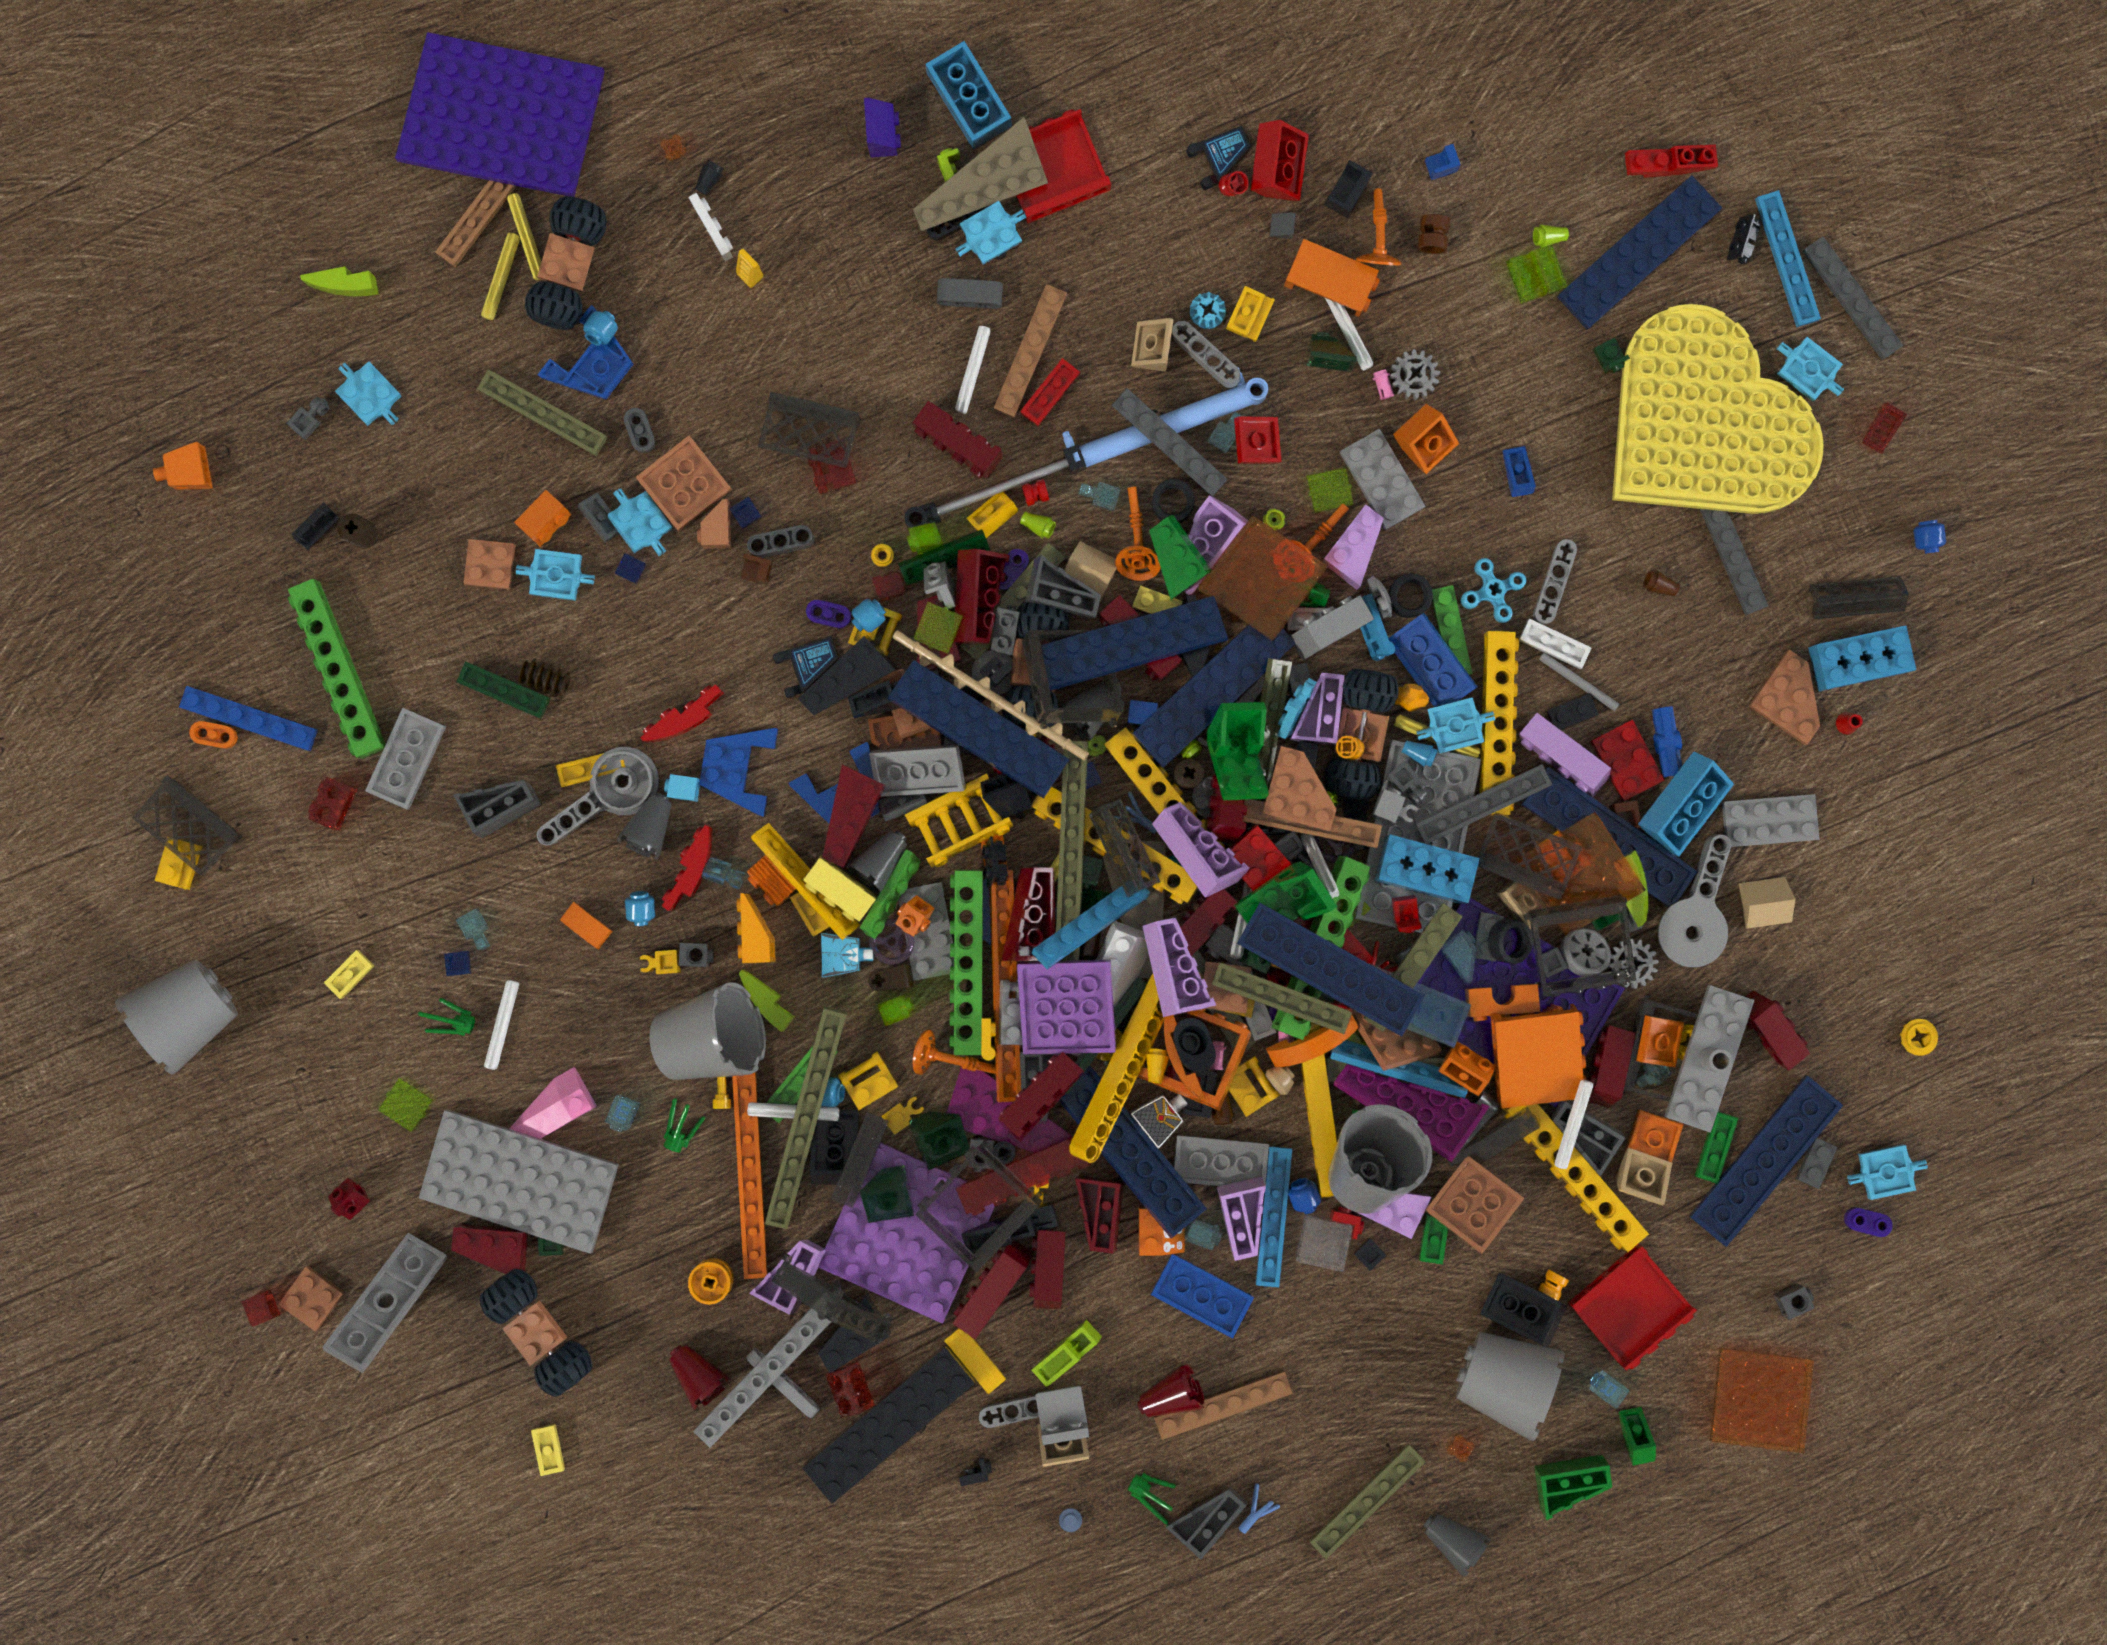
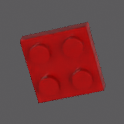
[1234,416,1282,464]

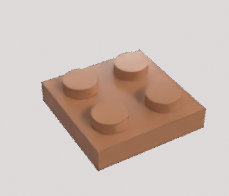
[464,539,516,590]
[1203,961,1252,1013]
[278,1266,345,1332]

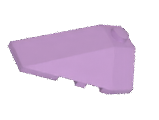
[1184,495,1250,595]

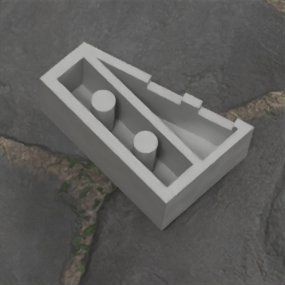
[1290,595,1374,661]

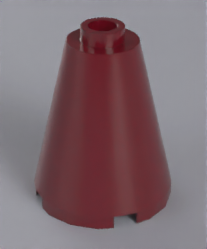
[669,1345,731,1411]
[1138,1364,1205,1417]

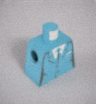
[821,933,874,977]

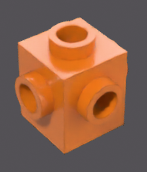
[895,895,935,937]

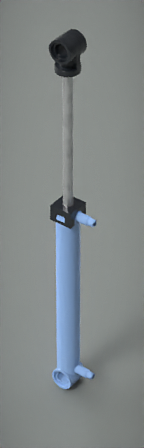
[904,368,1268,533]

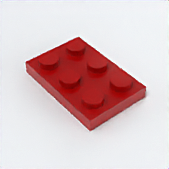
[1590,720,1664,802]

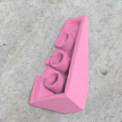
[509,1067,597,1139]

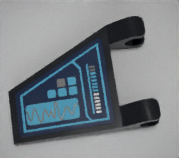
[1186,126,1250,191]
[773,636,838,698]

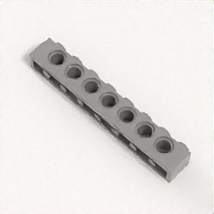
[693,1292,843,1448]

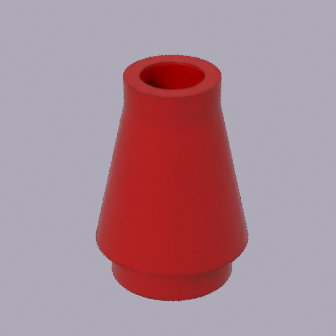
[1836,712,1863,735]

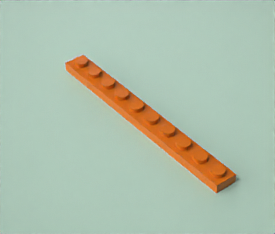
[989,870,1021,1102]
[732,1072,768,1279]

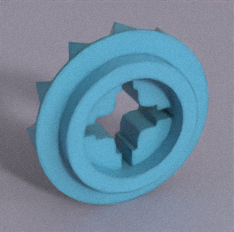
[1190,292,1226,329]

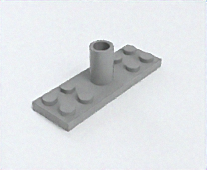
[1664,985,1754,1133]
[322,1233,447,1373]

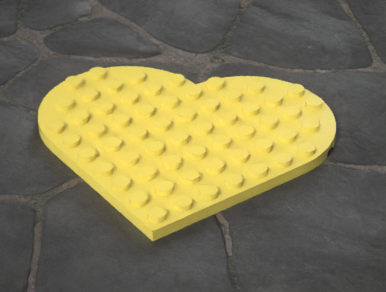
[1612,304,1823,514]

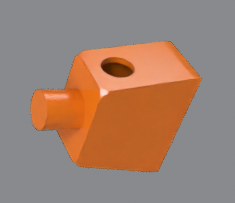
[153,442,213,490]

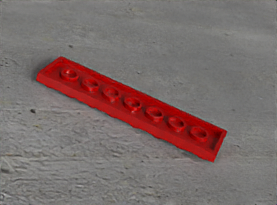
[1229,825,1375,964]

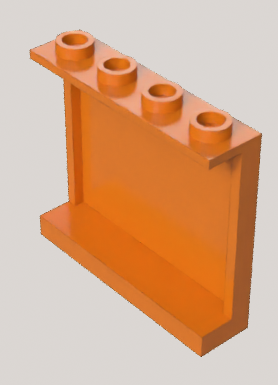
[1490,1004,1586,1109]

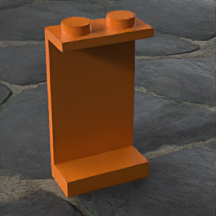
[1284,239,1380,317]

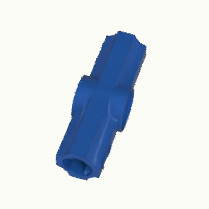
[1652,706,1682,777]

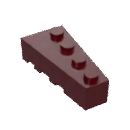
[912,401,1003,480]
[954,549,1010,644]
[1099,595,1182,683]
[822,764,886,868]
[1204,774,1247,845]
[1001,867,1055,961]
[998,1052,1084,1142]
[952,1240,1033,1339]

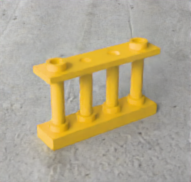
[905,774,1013,867]

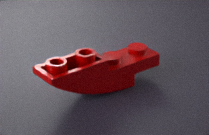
[1625,144,1718,178]
[640,684,724,743]
[662,825,712,911]

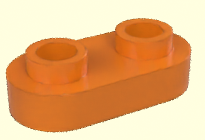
[189,721,238,749]

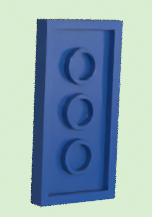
[1388,613,1478,707]
[1151,1254,1254,1339]

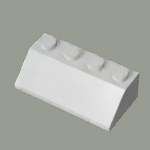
[1096,921,1149,1008]

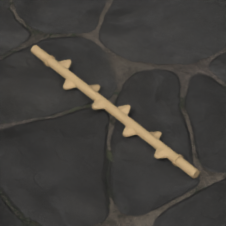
[893,630,1089,761]

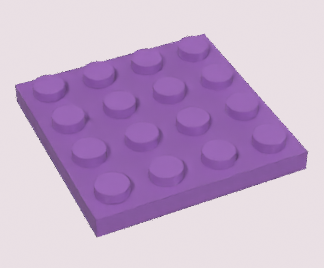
[1017,960,1116,1054]

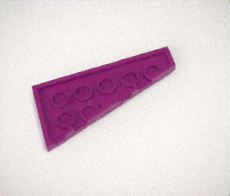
[1334,1064,1490,1162]
[943,1067,1077,1165]

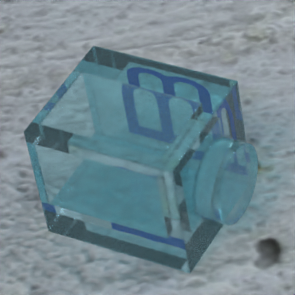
[605,1095,640,1132]
[1185,1218,1222,1250]
[1589,1370,1630,1409]

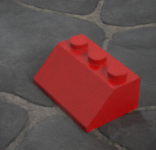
[1251,120,1309,201]

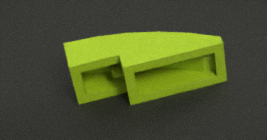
[300,266,379,296]
[1615,850,1648,927]
[739,969,795,1032]
[1031,1319,1102,1387]

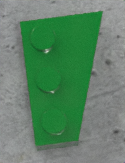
[1149,515,1212,600]
[1534,1455,1612,1520]

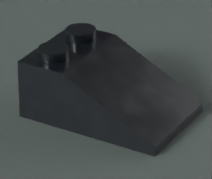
[810,1110,859,1185]
[1480,1272,1567,1347]

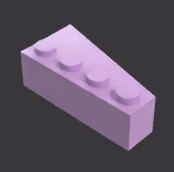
[1520,713,1611,797]
[1152,802,1250,898]
[1143,918,1216,1017]

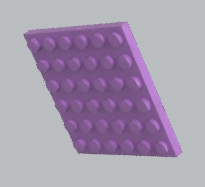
[818,1139,1000,1324]

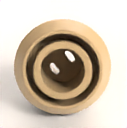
[1265,1066,1295,1095]

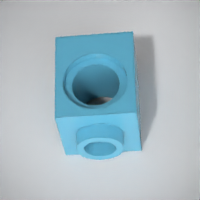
[664,774,700,802]

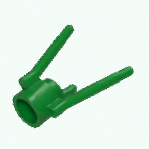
[1271,568,1330,608]
[418,998,475,1036]
[663,1098,705,1153]
[1127,1473,1176,1525]

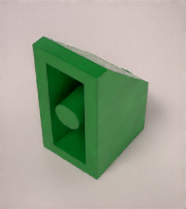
[1619,1407,1656,1466]

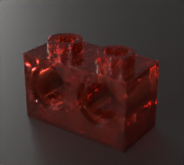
[308,777,358,831]
[825,1362,875,1418]

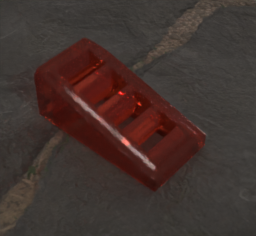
[1861,402,1907,454]

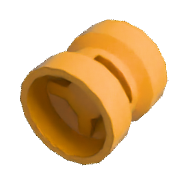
[1336,736,1365,760]
[1538,1269,1569,1301]

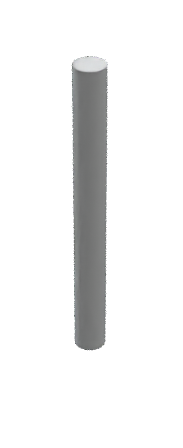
[1539,652,1619,711]

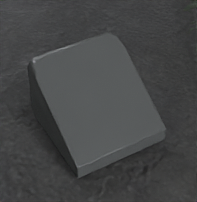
[1270,212,1296,239]

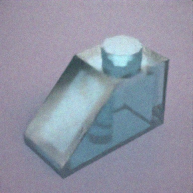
[1440,930,1477,984]

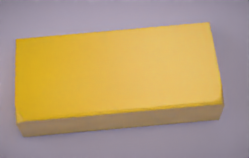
[966,492,1018,538]

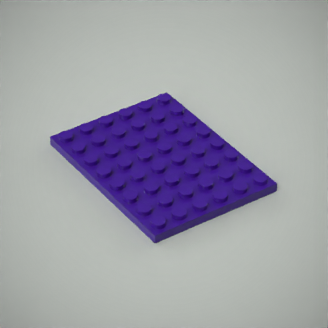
[395,32,605,197]
[1410,898,1625,1108]

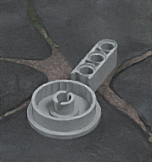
[537,747,659,845]
[1658,834,1731,967]

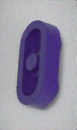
[999,549,1029,591]
[806,600,852,629]
[1844,1207,1893,1237]

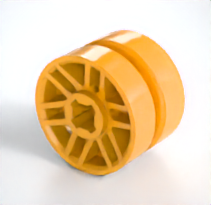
[688,1258,734,1305]

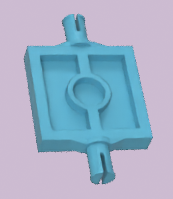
[955,201,1026,265]
[1777,337,1844,402]
[335,362,401,426]
[608,488,672,556]
[516,549,595,601]
[1278,678,1317,739]
[1416,697,1495,754]
[1847,1144,1928,1200]

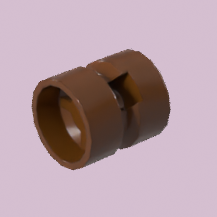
[1417,214,1450,254]

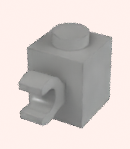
[1371,787,1418,825]

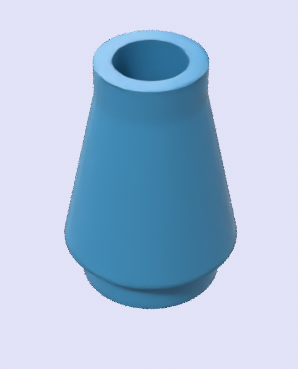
[1402,740,1438,767]

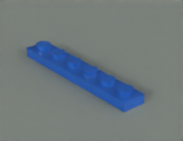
[179,686,318,751]

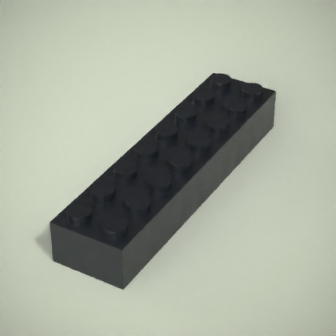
[802,1343,976,1504]

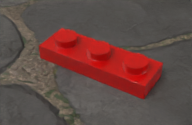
[1020,358,1080,427]

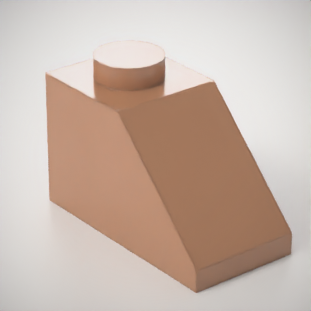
[697,499,732,549]

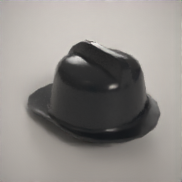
[1173,1018,1216,1072]

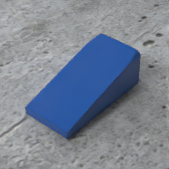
[1502,446,1536,497]

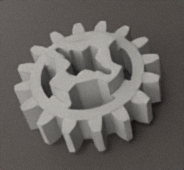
[1389,349,1440,401]
[1608,939,1659,989]

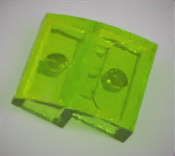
[1506,245,1567,304]

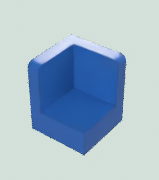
[1425,144,1461,180]
[1127,700,1158,726]

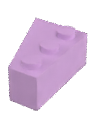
[1321,505,1384,590]
[1290,673,1345,746]
[1217,1176,1266,1261]
[1357,1192,1431,1239]
[749,1239,826,1315]

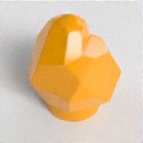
[1395,684,1429,712]

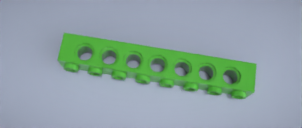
[288,579,386,759]
[1271,856,1370,1040]
[950,869,983,1055]

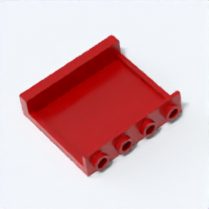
[1016,109,1111,224]
[1567,1244,1697,1371]

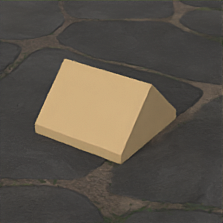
[1131,318,1173,372]
[1065,541,1117,602]
[1496,873,1552,930]
[1739,877,1796,929]
[1615,1148,1672,1206]
[1037,1424,1089,1467]

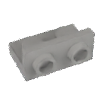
[924,561,955,609]

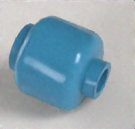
[583,311,618,346]
[852,599,886,633]
[625,891,656,926]
[821,1077,845,1108]

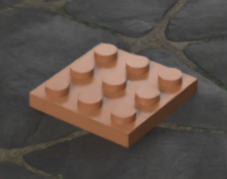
[636,436,732,531]
[1425,1155,1524,1254]

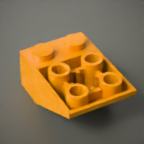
[737,893,776,963]

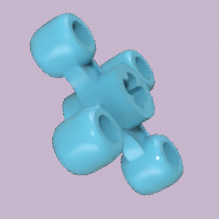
[1461,558,1526,623]

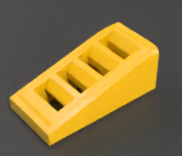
[736,249,763,288]

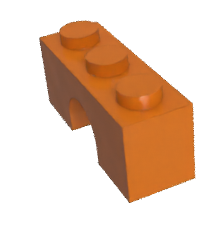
[1465,984,1540,1021]

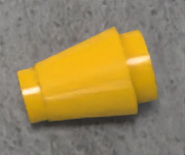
[1146,1049,1169,1084]

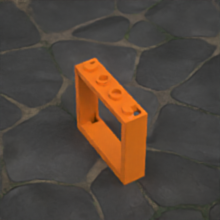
[1137,1009,1252,1111]

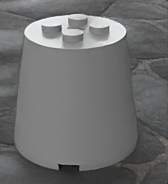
[115,959,238,1075]
[649,982,766,1080]
[1328,1104,1432,1214]
[1456,1331,1565,1441]

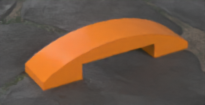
[1266,1009,1359,1067]
[1164,1015,1205,1100]

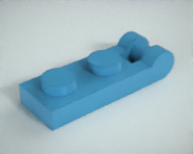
[1360,594,1395,661]

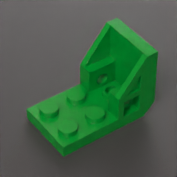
[1207,702,1269,800]
[1234,861,1338,924]

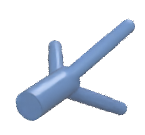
[1106,791,1157,834]
[1238,1483,1280,1534]

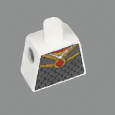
[1130,1094,1188,1148]

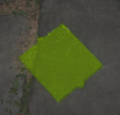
[1307,468,1353,513]
[913,602,963,654]
[378,1078,433,1132]

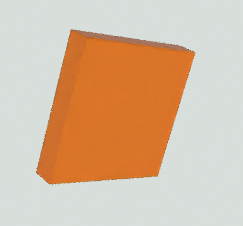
[1636,1015,1684,1067]
[1624,1109,1684,1162]

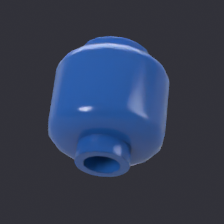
[1913,519,1946,554]
[1288,1178,1321,1214]

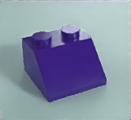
[864,98,901,158]

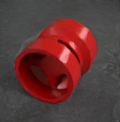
[1219,171,1249,197]
[1022,479,1049,506]

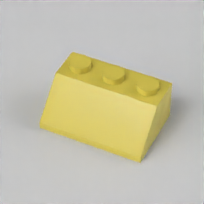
[803,854,876,921]

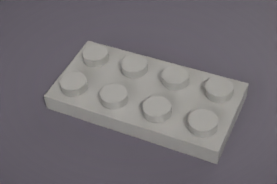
[1339,429,1426,530]
[365,708,446,810]
[869,745,966,797]
[1722,794,1820,847]
[898,882,954,981]
[1174,1135,1269,1186]

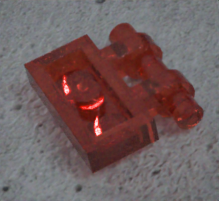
[807,439,857,494]

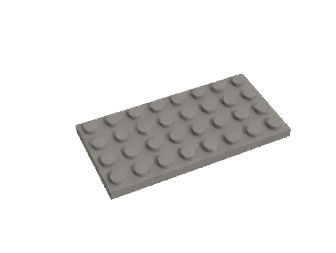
[1354,740,1481,933]
[419,1109,619,1254]

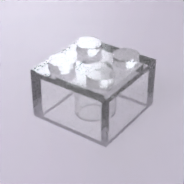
[1295,1214,1353,1272]

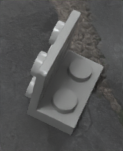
[1035,1385,1089,1445]

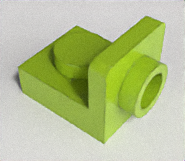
[937,148,960,182]

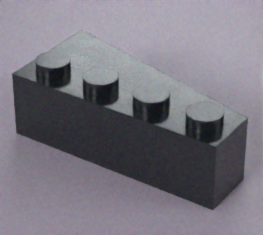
[798,635,899,715]

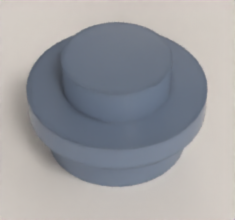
[1059,1508,1082,1532]

